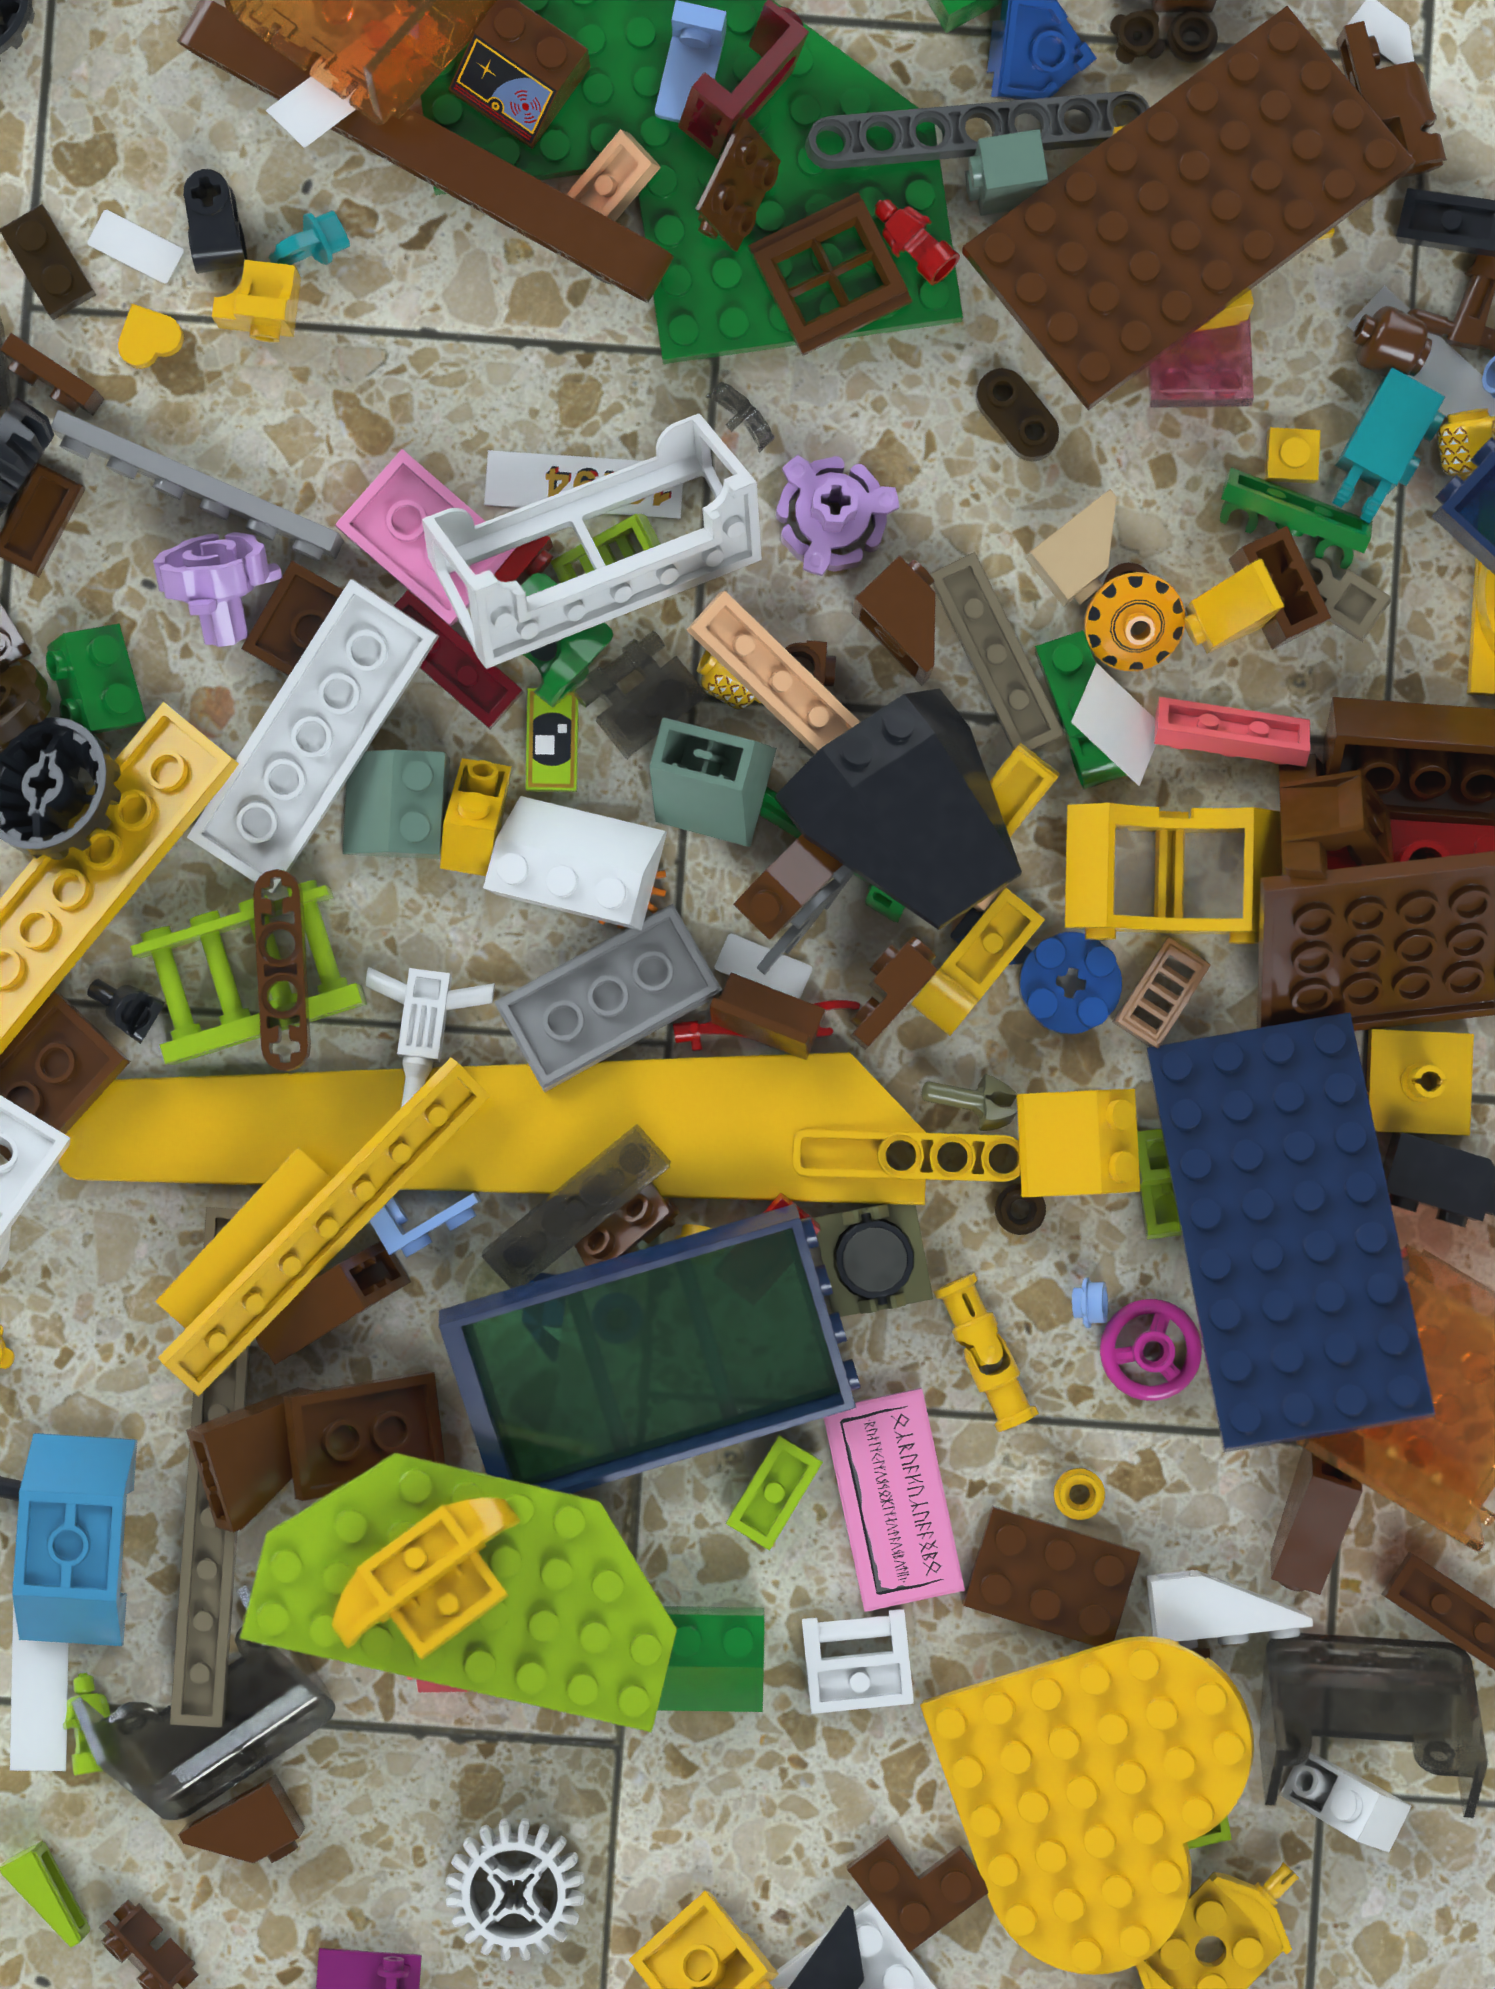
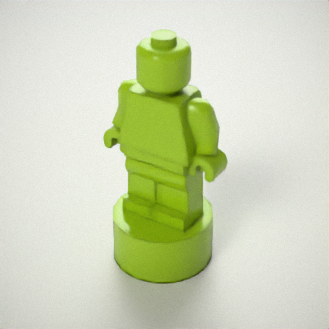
[63,1672,115,1776]

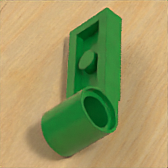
[1035,630,1127,790]

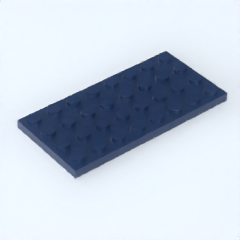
[1147,1012,1435,1453]

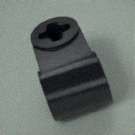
[183,169,248,274]

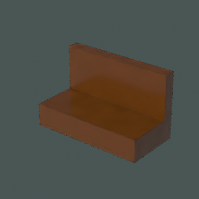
[710,972,826,1060]

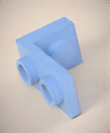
[655,0,726,123]
[370,1193,481,1258]

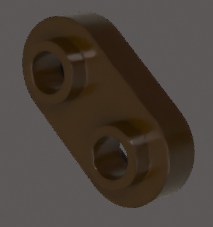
[976,368,1059,461]

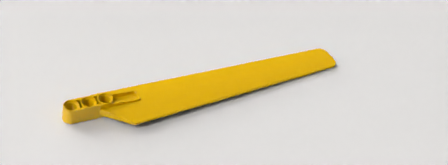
[59,1052,1021,1205]

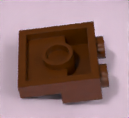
[850,936,938,1050]

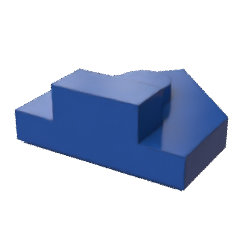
[987,0,1097,101]

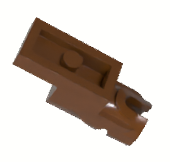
[1336,21,1447,177]

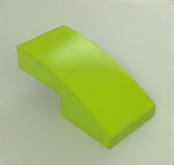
[1137,1128,1182,1240]

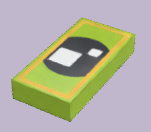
[526,688,579,792]

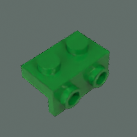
[46,623,147,734]

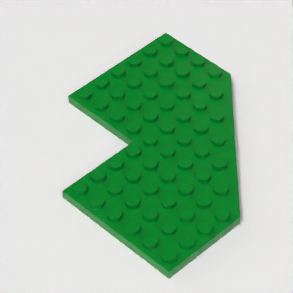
[407,0,963,364]

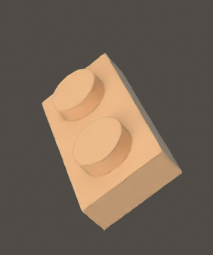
[566,129,661,221]

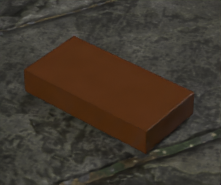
[0,463,86,578]

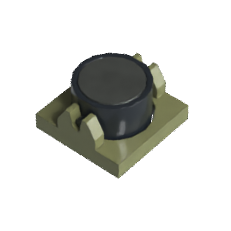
[814,1204,933,1317]

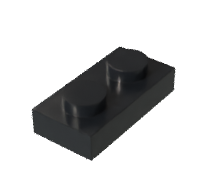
[1396,188,1495,257]

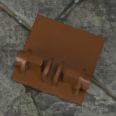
[696,116,781,252]

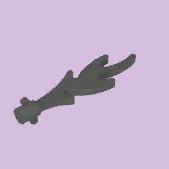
[757,865,855,975]

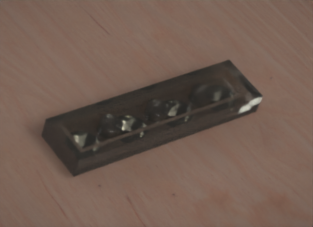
[481,1124,671,1288]

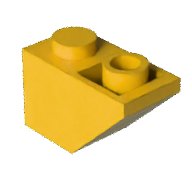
[440,758,512,876]

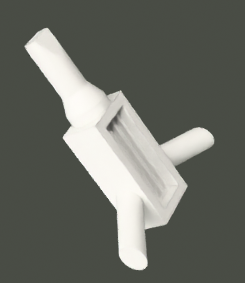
[366,967,495,1108]

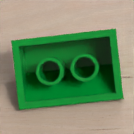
[657,1606,765,1712]

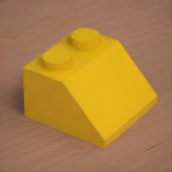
[1017,1089,1140,1197]

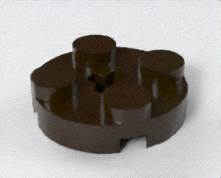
[0,659,51,753]

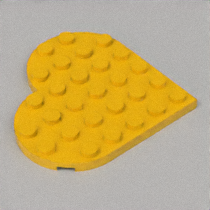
[920,1636,1254,1975]

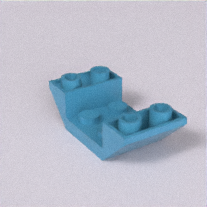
[12,1433,137,1646]

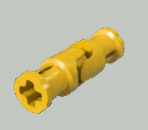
[933,1273,1039,1432]

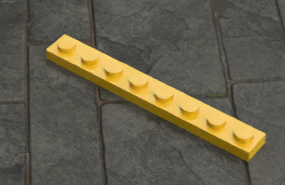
[158,1058,490,1397]

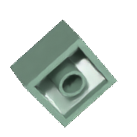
[343,750,450,859]

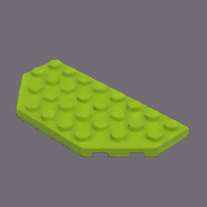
[240,1453,677,1732]

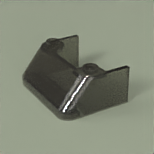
[71,1585,335,1820]
[1259,1633,1488,1818]

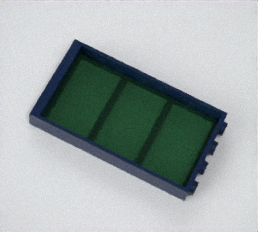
[439,1204,861,1494]

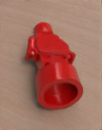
[875,199,960,285]

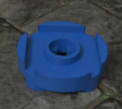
[1019,932,1122,1034]

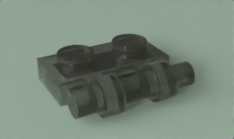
[573,631,708,760]

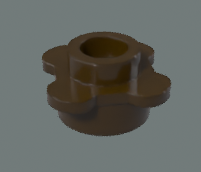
[1110,9,1165,64]

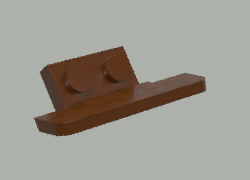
[1279,754,1394,880]

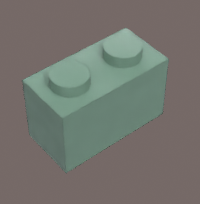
[965,129,1048,216]

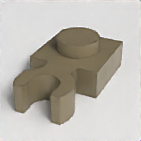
[1310,558,1391,642]

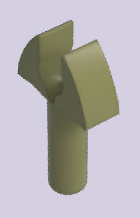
[921,1074,1017,1131]

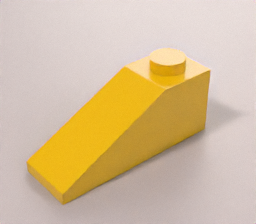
[1183,559,1284,654]

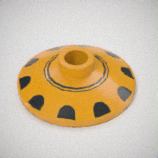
[1084,572,1185,671]

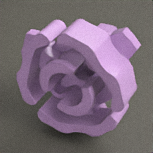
[776,455,899,576]
[153,532,282,647]

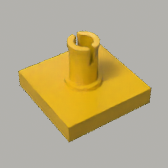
[1366,1029,1474,1136]

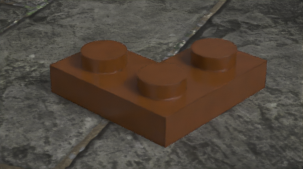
[847,1835,989,1953]

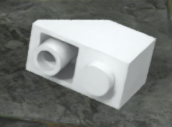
[1280,1749,1411,1853]

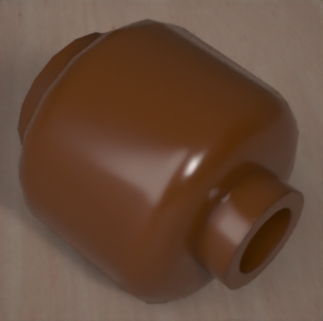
[1352,306,1432,377]

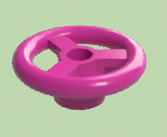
[1100,1299,1202,1401]

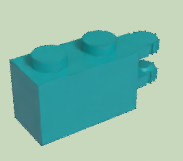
[1332,368,1445,524]

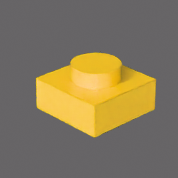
[1265,427,1321,484]

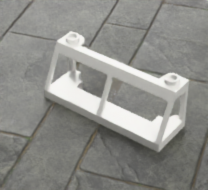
[422,413,762,669]

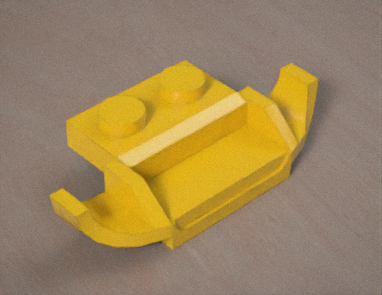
[332,1498,521,1660]

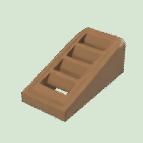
[1112,937,1211,1049]

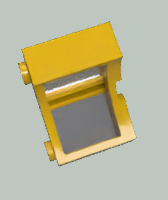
[1065,803,1282,944]

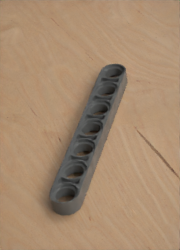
[805,91,1150,169]

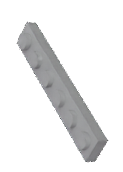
[51,410,344,561]

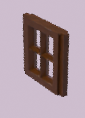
[748,192,912,356]

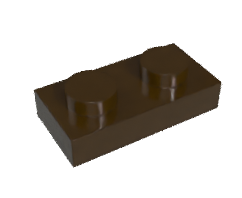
[0,204,96,320]

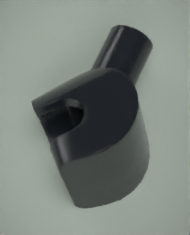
[87,979,165,1044]

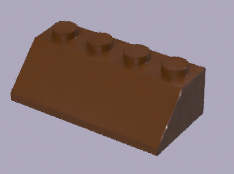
[1322,697,1495,826]

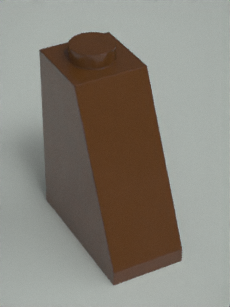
[256,1241,411,1365]
[186,1387,315,1532]
[1270,1434,1362,1595]

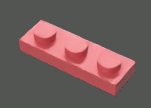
[1154,697,1310,767]

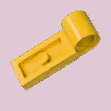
[911,887,1045,1036]

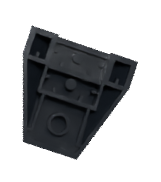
[775,688,1022,930]

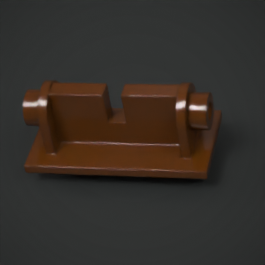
[573,1179,680,1266]
[99,1899,199,1989]

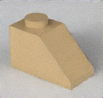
[1026,489,1117,607]

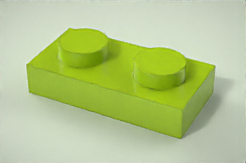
[726,1434,823,1551]

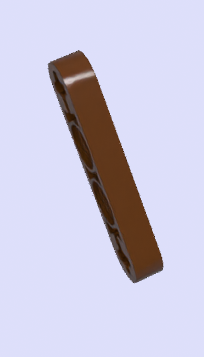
[253,869,311,1071]

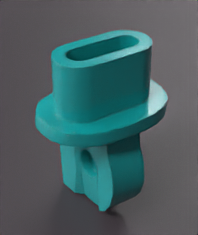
[268,210,350,265]

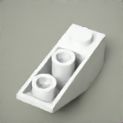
[1146,1570,1313,1649]

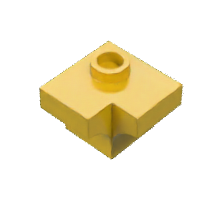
[212,260,301,342]

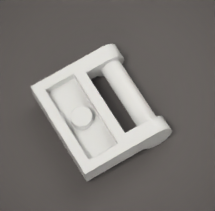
[802,1609,914,1714]

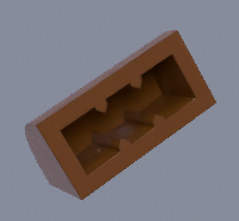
[1228,526,1331,650]

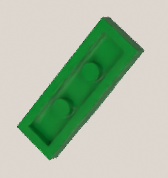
[1220,467,1373,570]

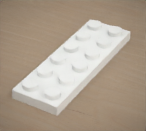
[187,579,439,893]

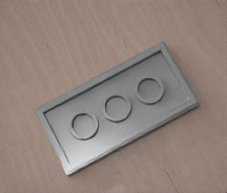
[494,904,722,1093]

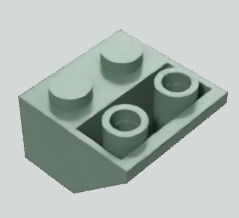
[649,717,777,847]

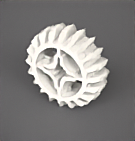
[446,1818,585,1961]

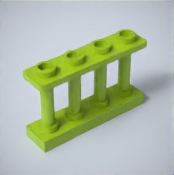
[130,880,367,1065]

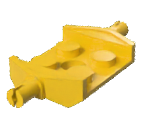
[1135,1862,1299,1989]

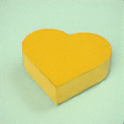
[118,304,184,369]

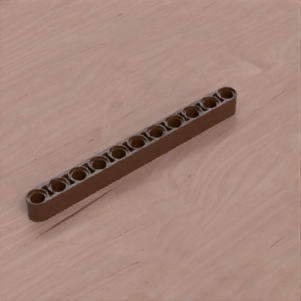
[177,0,674,303]

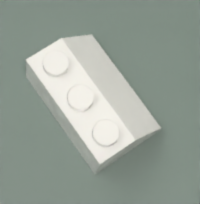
[483,796,667,931]

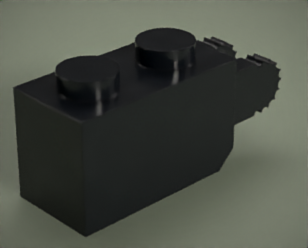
[1383,1132,1495,1228]

